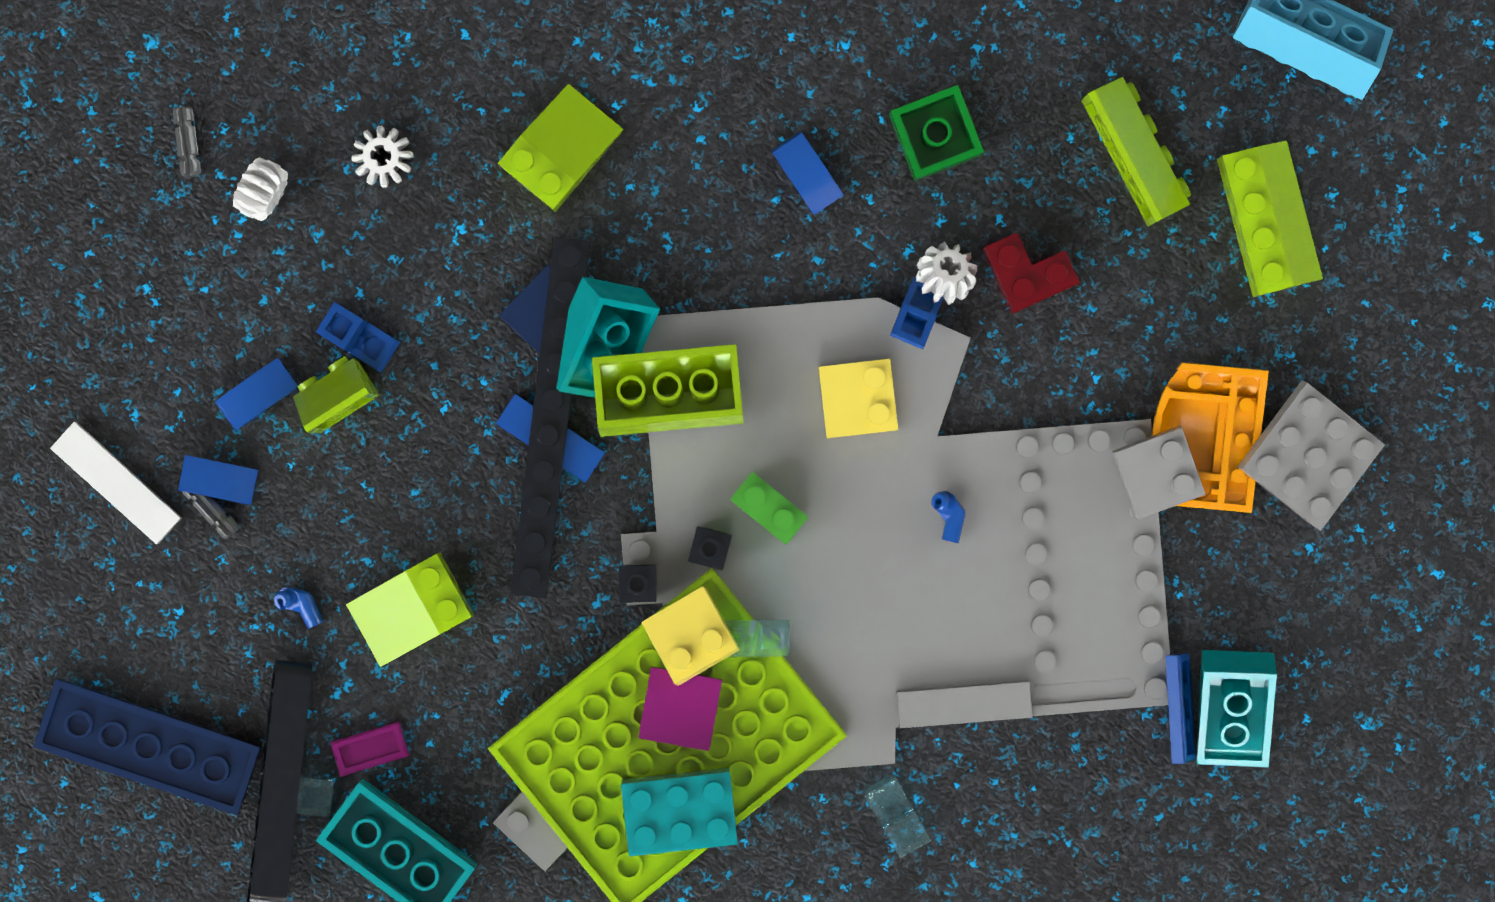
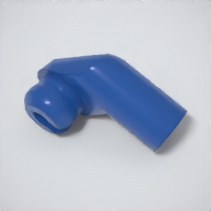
[931,491,965,543]
[274,587,324,629]

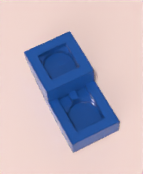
[771,131,843,215]
[890,277,944,349]
[316,302,400,373]
[215,358,298,431]
[178,455,258,505]

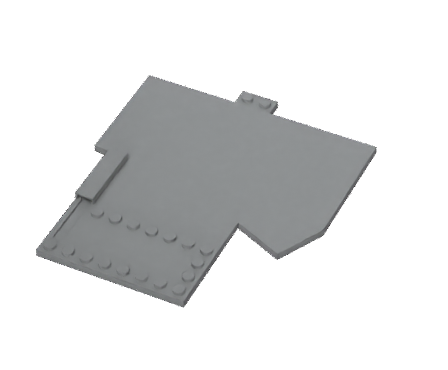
[621,297,1170,771]

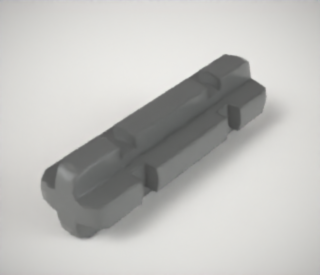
[172,106,201,177]
[181,491,239,539]

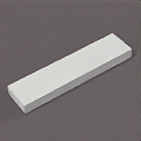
[50,422,182,544]

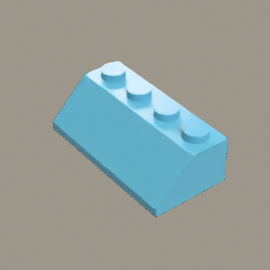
[1233,0,1394,100]

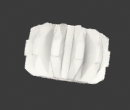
[351,126,414,188]
[233,157,288,221]
[916,241,977,305]

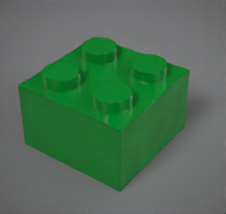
[889,85,984,182]

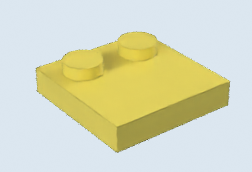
[818,359,898,439]
[641,586,740,686]

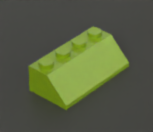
[1081,77,1191,227]
[1217,141,1323,297]
[592,344,744,437]

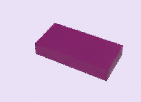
[330,721,410,777]

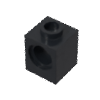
[688,526,732,571]
[619,564,657,603]

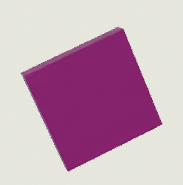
[638,666,722,751]

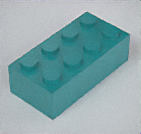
[316,779,478,902]

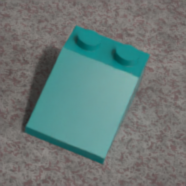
[556,277,660,398]
[1196,650,1277,767]

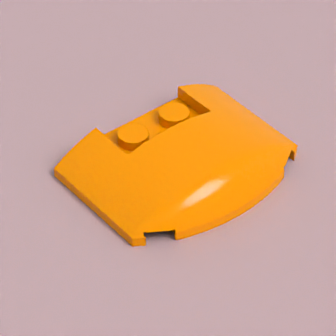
[1152,362,1269,513]

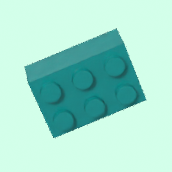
[621,768,738,857]

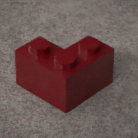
[982,233,1080,315]

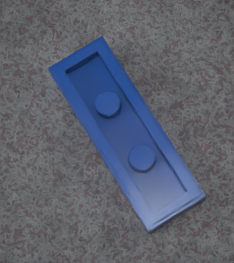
[496,394,605,483]
[1166,653,1196,764]

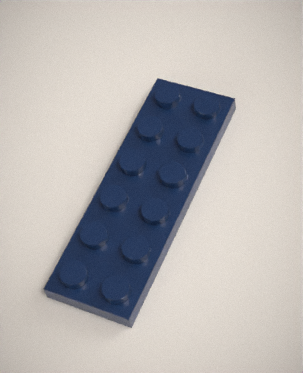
[33,678,262,815]

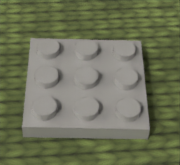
[1237,381,1385,531]

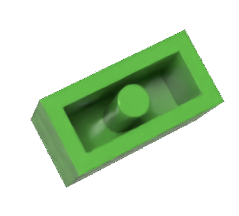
[730,471,809,545]

